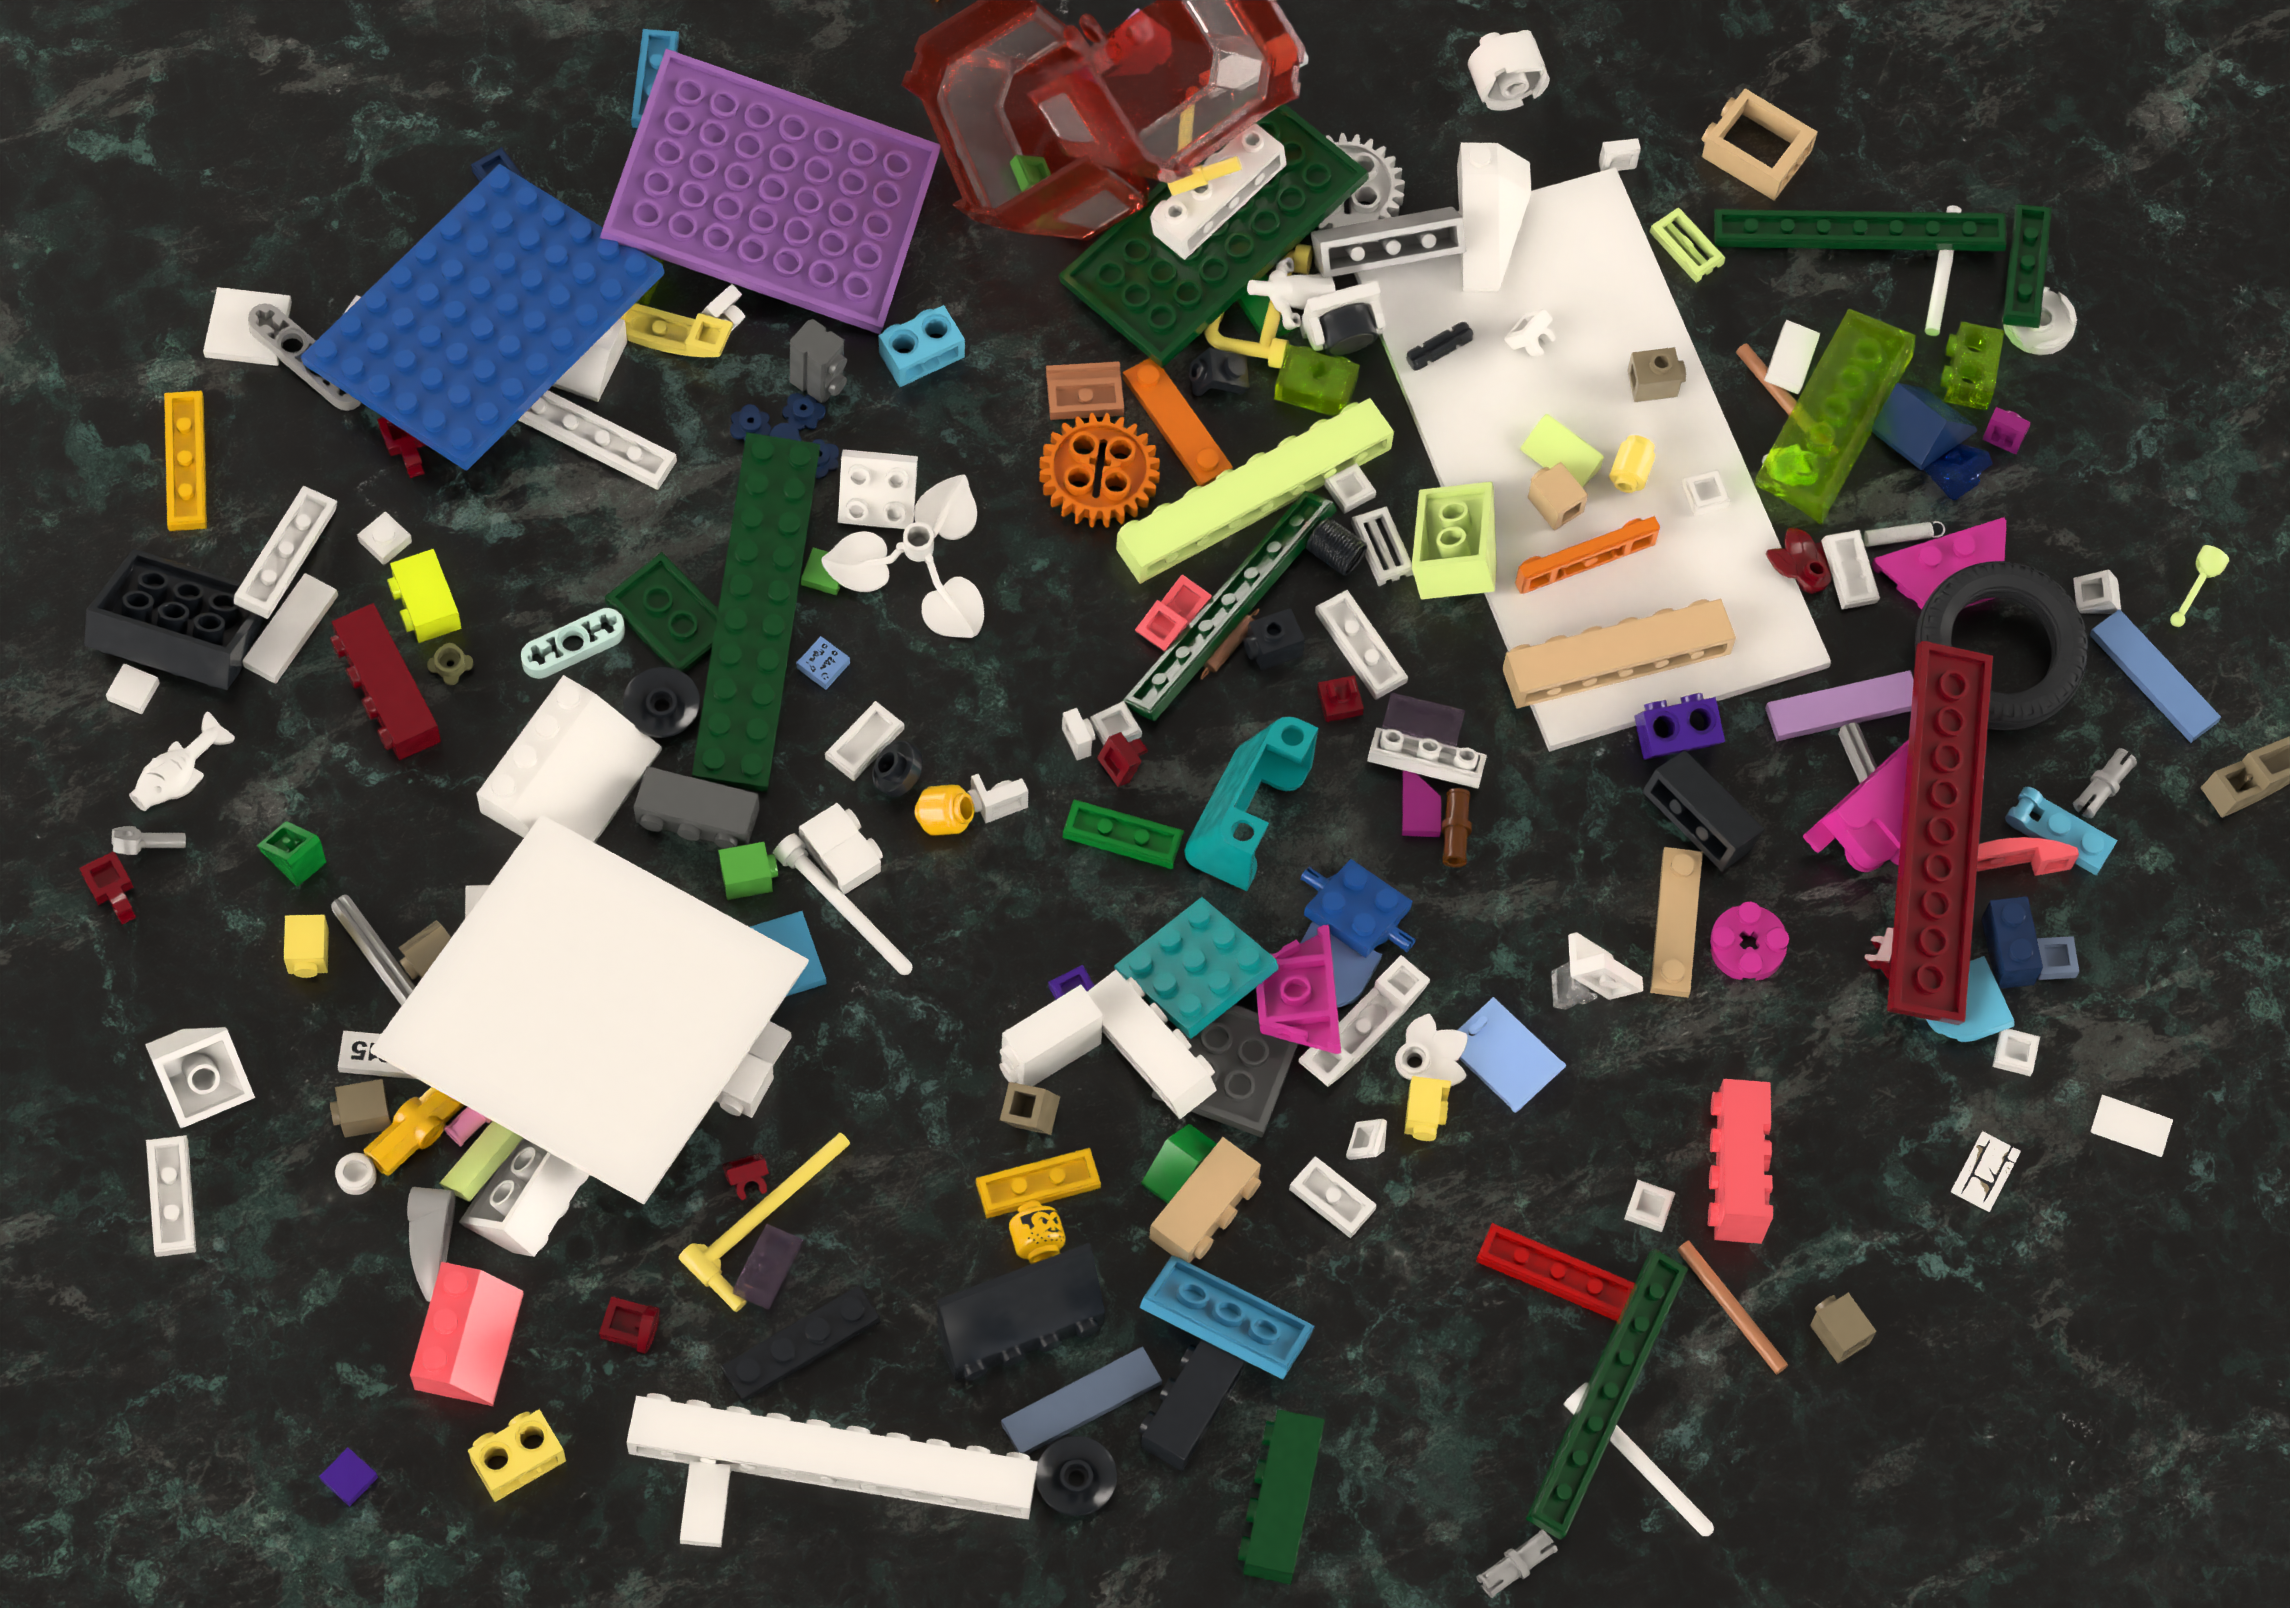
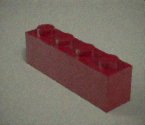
[330,603,441,761]

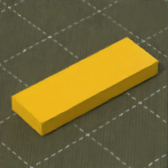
[976,1148,1101,1219]

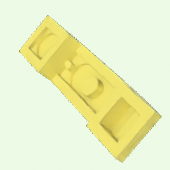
[620,303,733,357]

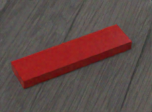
[1476,1223,1635,1321]

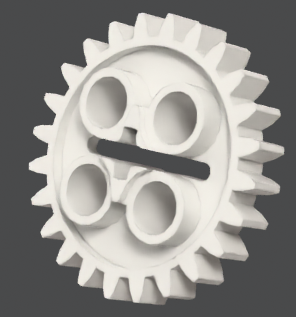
[1317,133,1405,230]

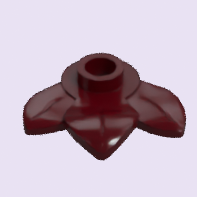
[1765,527,1831,593]

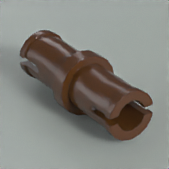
[1441,788,1472,867]

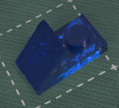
[1923,444,1993,500]

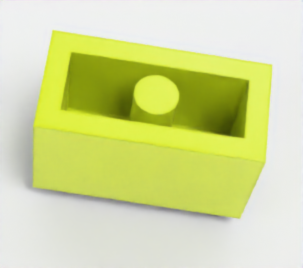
[387,549,462,643]

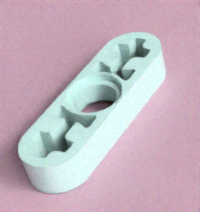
[521,608,625,679]

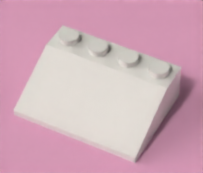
[477,675,662,843]

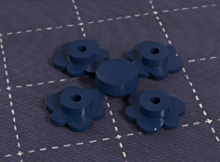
[730,393,839,479]

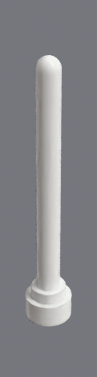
[773,833,912,975]
[1564,1382,1714,1536]

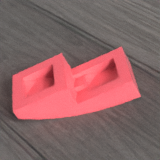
[1135,575,1212,652]

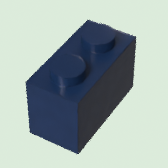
[1982,896,2043,989]

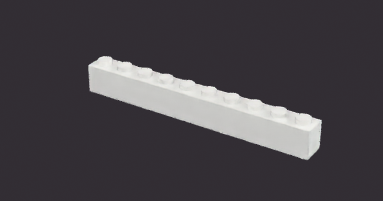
[627,1393,1038,1520]

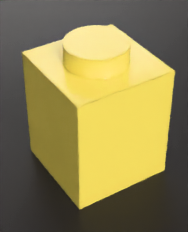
[284,915,329,978]

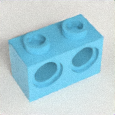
[879,305,965,387]

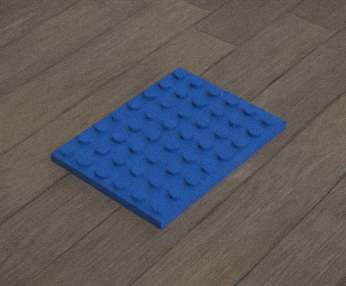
[301,164,665,471]

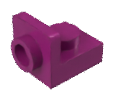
[1982,407,2030,454]

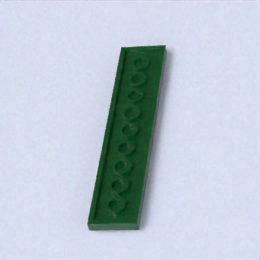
[692,432,820,792]

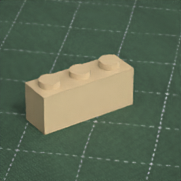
[1149,1137,1261,1263]

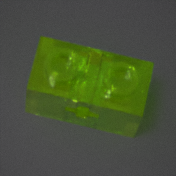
[1274,344,1360,417]

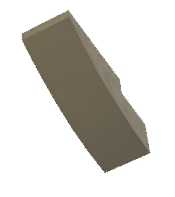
[2200,736,2290,818]

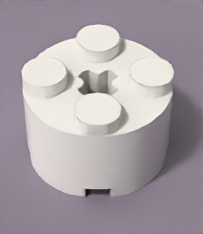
[1468,30,1550,111]

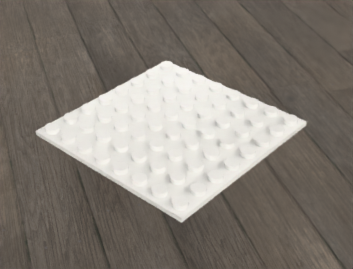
[371,814,809,1204]

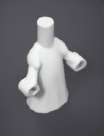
[1247,257,1336,330]

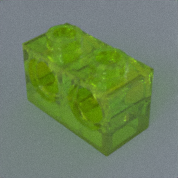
[1940,321,2004,411]

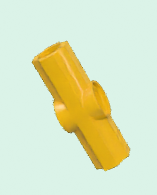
[364,1087,465,1176]

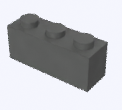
[634,766,760,849]

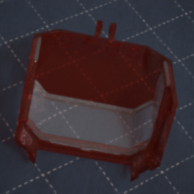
[901,0,1152,241]
[1026,0,1305,183]

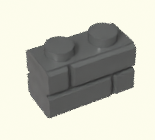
[790,319,847,403]

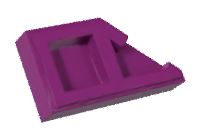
[1402,770,1441,837]

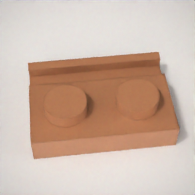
[1046,362,1124,420]

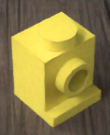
[1404,1076,1451,1141]

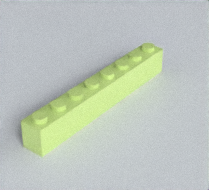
[1116,398,1394,584]

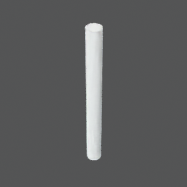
[1925,205,1961,336]

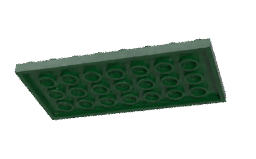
[1059,88,1369,368]

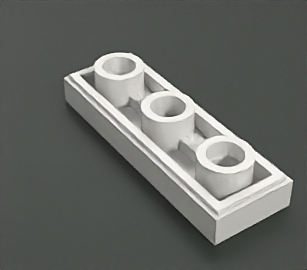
[1367,728,1487,789]

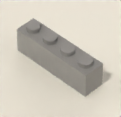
[1311,207,1466,278]

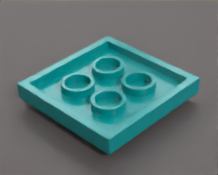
[1114,897,1279,1039]

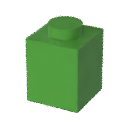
[719,842,778,900]

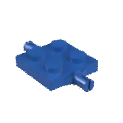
[1300,859,1416,958]

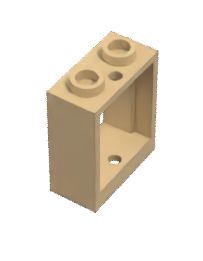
[1702,89,1818,201]

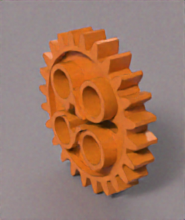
[1039,413,1160,528]

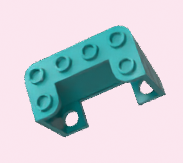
[1184,717,1318,891]

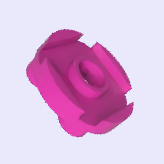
[1710,902,1789,981]

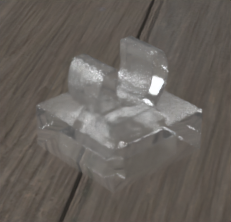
[1551,961,1597,1010]

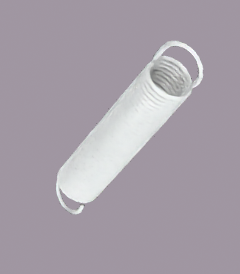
[1864,521,1945,547]

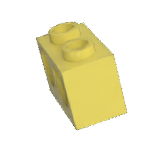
[468,1409,566,1502]

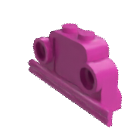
[1803,739,1909,872]

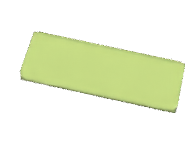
[1520,414,1604,488]

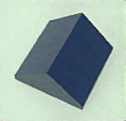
[1871,383,1977,470]

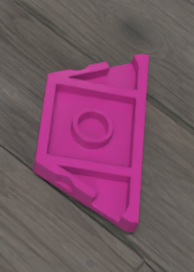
[1871,517,2007,610]
[1256,925,1341,1054]

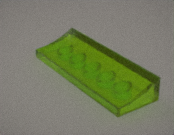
[1755,309,1916,525]

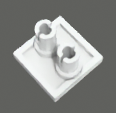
[838,449,918,529]

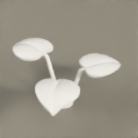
[822,475,984,638]

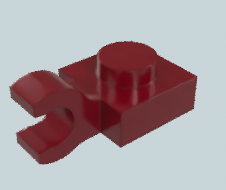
[377,417,426,478]
[79,851,136,925]

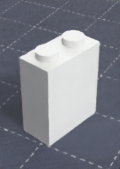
[999,985,1103,1086]

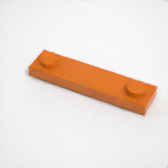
[1122,358,1233,487]
[1515,516,1660,594]

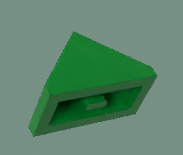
[257,821,326,887]
[1141,1124,1217,1204]

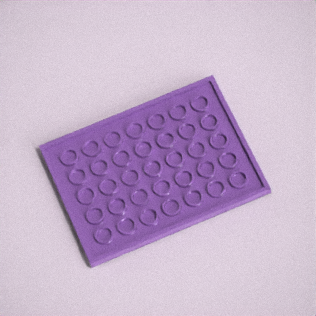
[600,49,942,334]

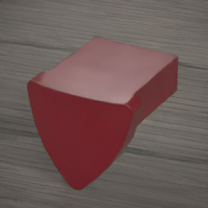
[599,1296,660,1354]

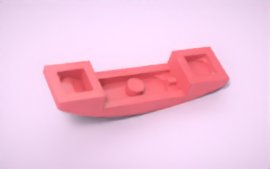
[1977,837,2079,876]

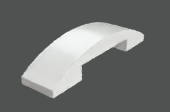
[1298,955,1430,1087]

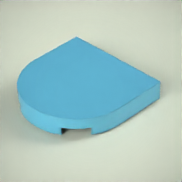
[1926,956,2014,1042]

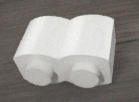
[799,803,883,895]

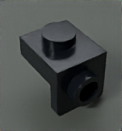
[1189,347,1250,396]

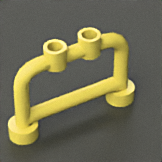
[1204,244,1313,369]

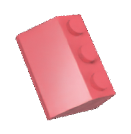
[410,1262,524,1406]

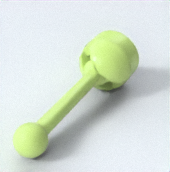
[2170,545,2229,627]

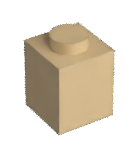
[1528,462,1588,531]

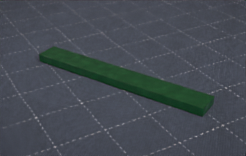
[1714,209,2007,251]
[1123,490,1337,721]
[1526,1249,1688,1540]

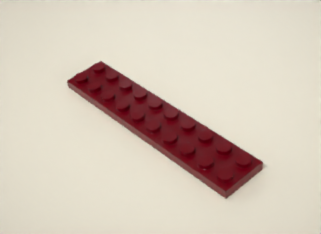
[1887,641,1993,1025]

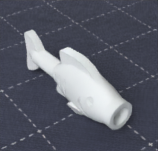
[129,712,235,811]

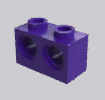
[1634,693,1725,760]

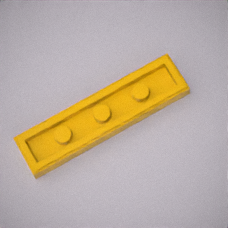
[164,391,207,531]

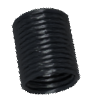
[1306,517,1368,576]

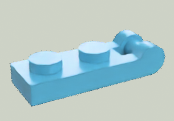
[2005,787,2117,875]

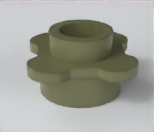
[427,643,473,685]

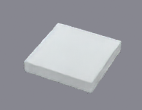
[203,287,292,366]

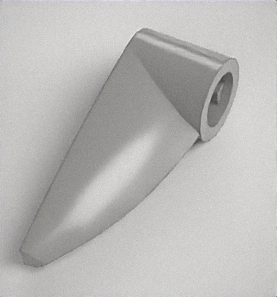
[407,1187,455,1302]

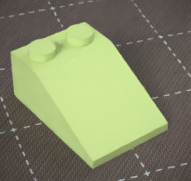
[1412,482,1497,599]

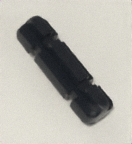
[1406,322,1473,371]

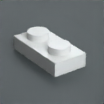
[1289,1156,1376,1238]

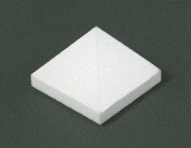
[1346,1119,1387,1160]

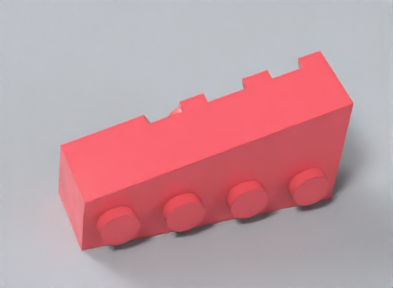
[1708,1079,1773,1244]

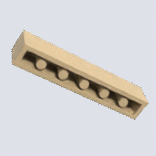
[1503,599,1736,709]

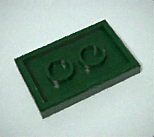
[605,552,718,673]

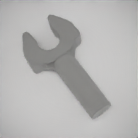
[111,826,186,855]

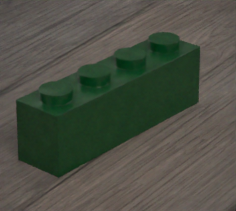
[1238,1409,1325,1585]

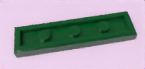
[2002,204,2052,328]

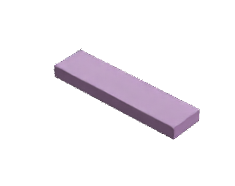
[1765,670,1914,741]

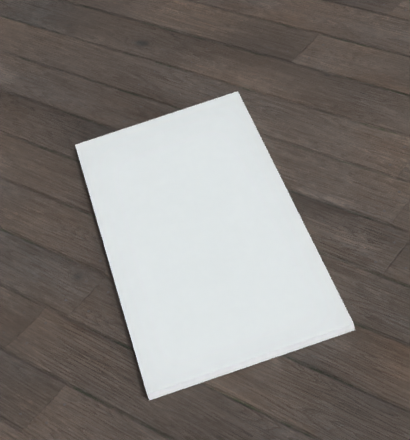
[1354,167,1831,752]

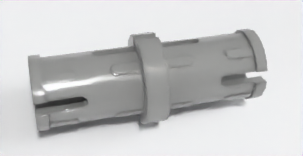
[2073,748,2137,819]
[1477,1529,1558,1598]

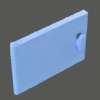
[1457,997,1566,1113]

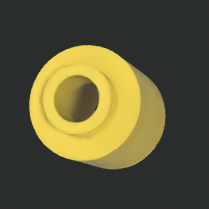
[1609,435,1655,493]

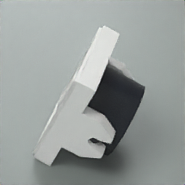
[1299,280,1386,357]

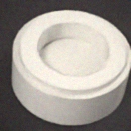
[335,1153,377,1195]

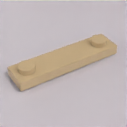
[1650,847,1703,998]

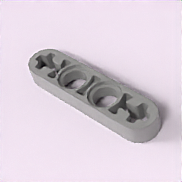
[248,303,361,411]

